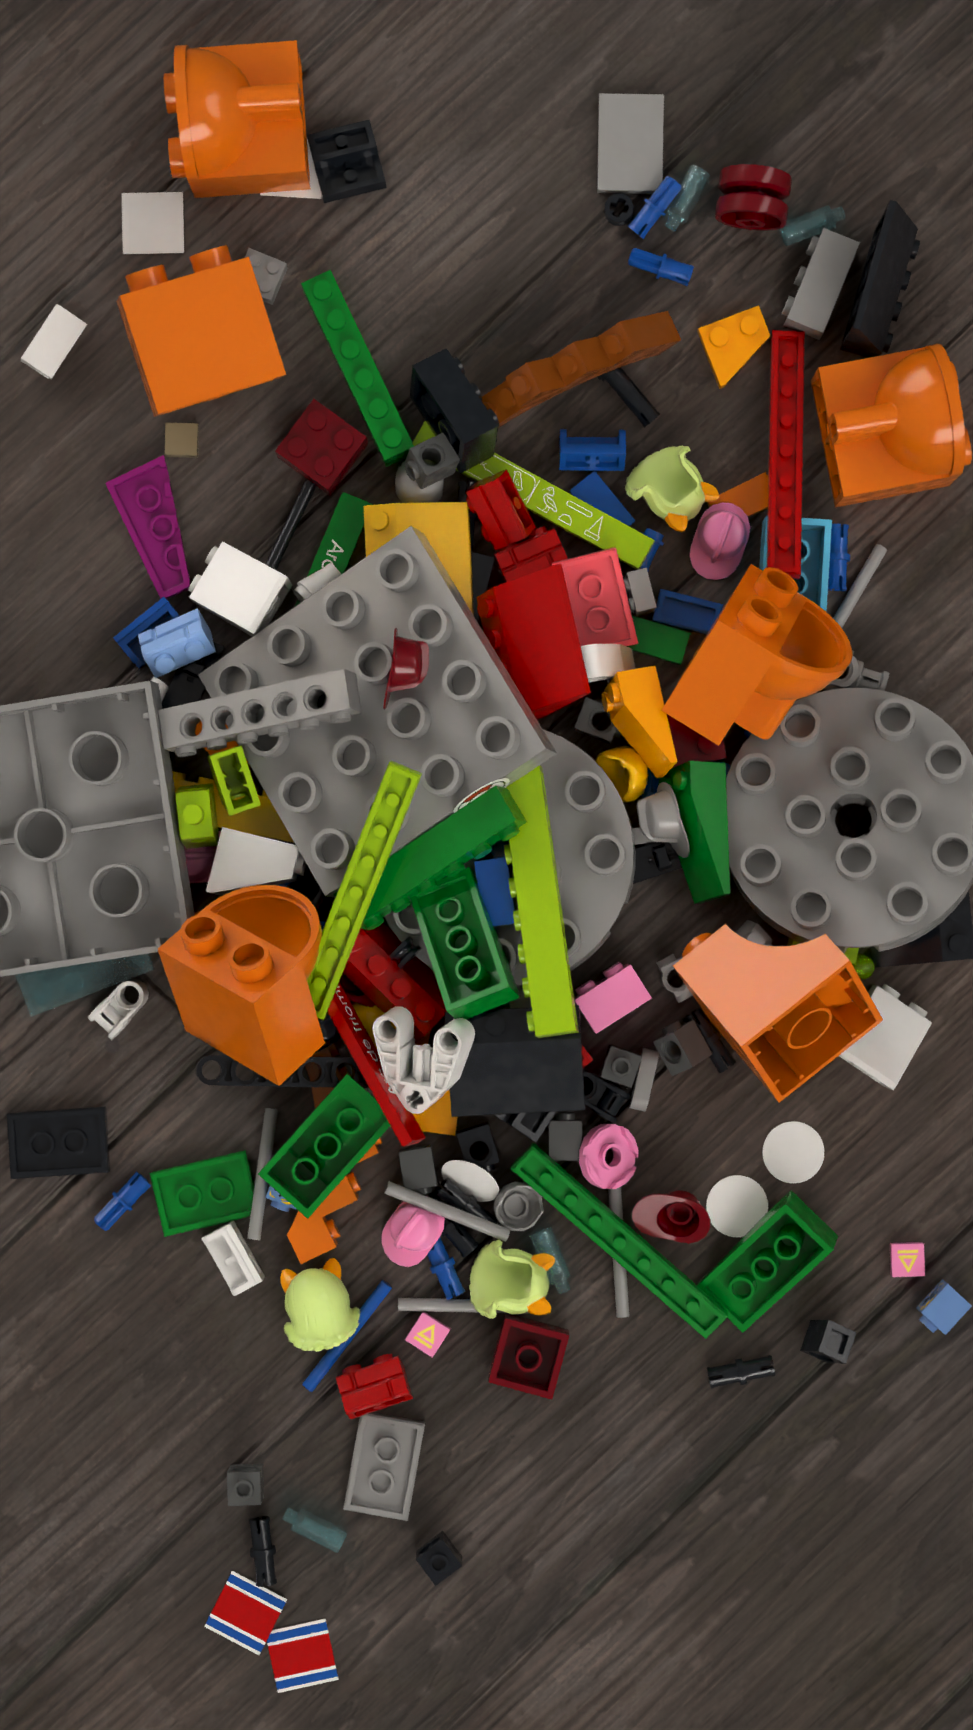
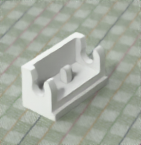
[21,304,87,379]
[201,1221,265,1296]

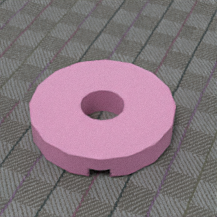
[579,1124,638,1189]

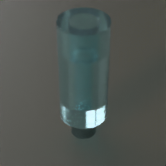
[665,165,711,231]
[779,205,845,246]
[530,1227,571,1294]
[282,1508,348,1553]

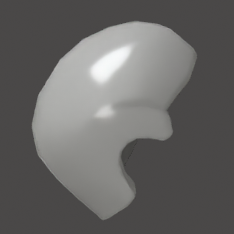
[395,459,444,503]
[494,1182,544,1231]

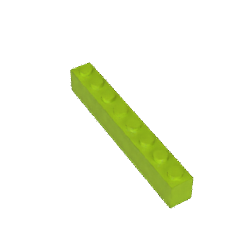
[504,765,579,1038]

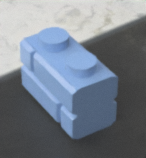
[138,608,216,678]

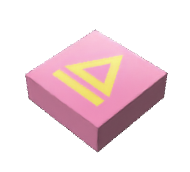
[890,1242,925,1277]
[405,1311,450,1358]

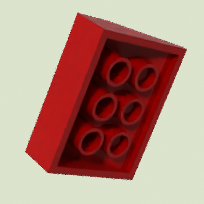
[476,564,591,720]

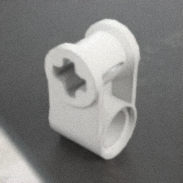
[88,979,149,1040]

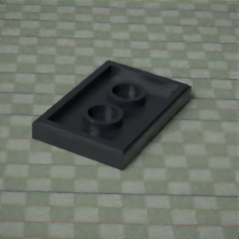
[7,1106,110,1179]

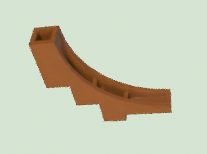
[482,311,681,428]

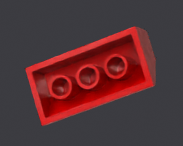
[343,922,447,1043]

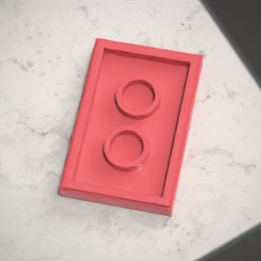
[552,547,639,647]

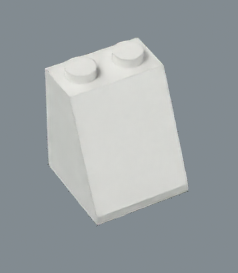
[188,541,292,637]
[206,827,307,895]
[839,984,932,1090]

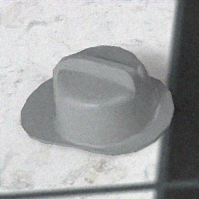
[636,782,690,858]

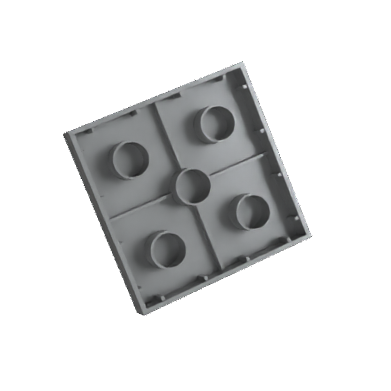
[198,526,557,898]
[0,681,195,977]

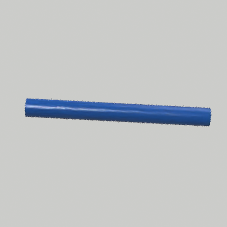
[302,1280,392,1392]

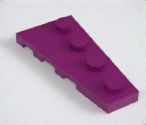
[105,455,191,599]

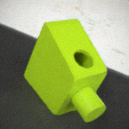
[207,745,261,816]
[176,783,219,849]

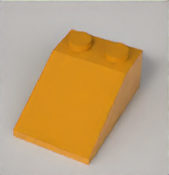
[602,666,677,778]

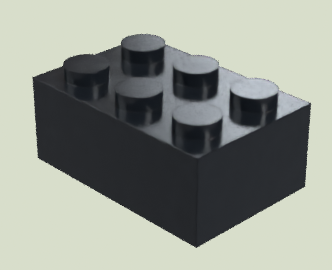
[410,348,499,474]

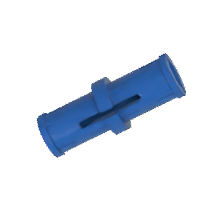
[828,524,850,591]
[427,1238,465,1300]

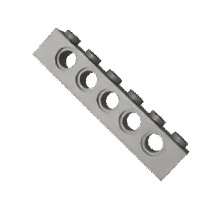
[158,668,362,757]

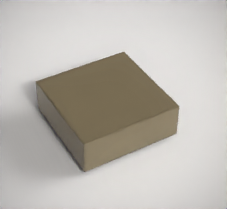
[164,423,199,458]

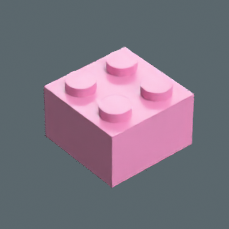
[574,962,652,1034]

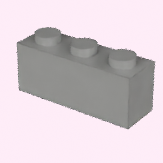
[782,228,860,340]

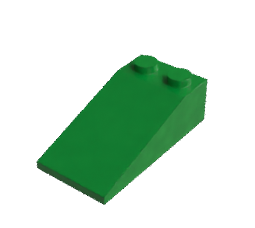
[658,761,730,904]
[410,867,520,1019]
[258,1073,390,1218]
[697,1190,838,1333]

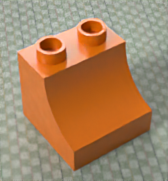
[673,924,883,1103]

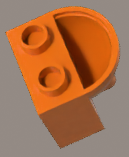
[163,40,311,198]
[116,245,286,417]
[811,344,972,508]
[661,564,852,746]
[157,885,325,1086]

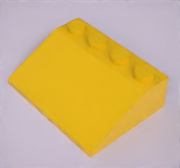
[363,502,474,615]

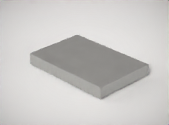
[597,93,664,194]
[343,1412,425,1521]

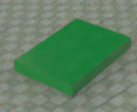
[150,1150,254,1237]

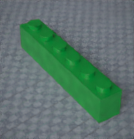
[301,270,414,467]
[334,786,527,931]

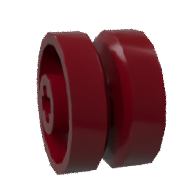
[715,164,792,231]

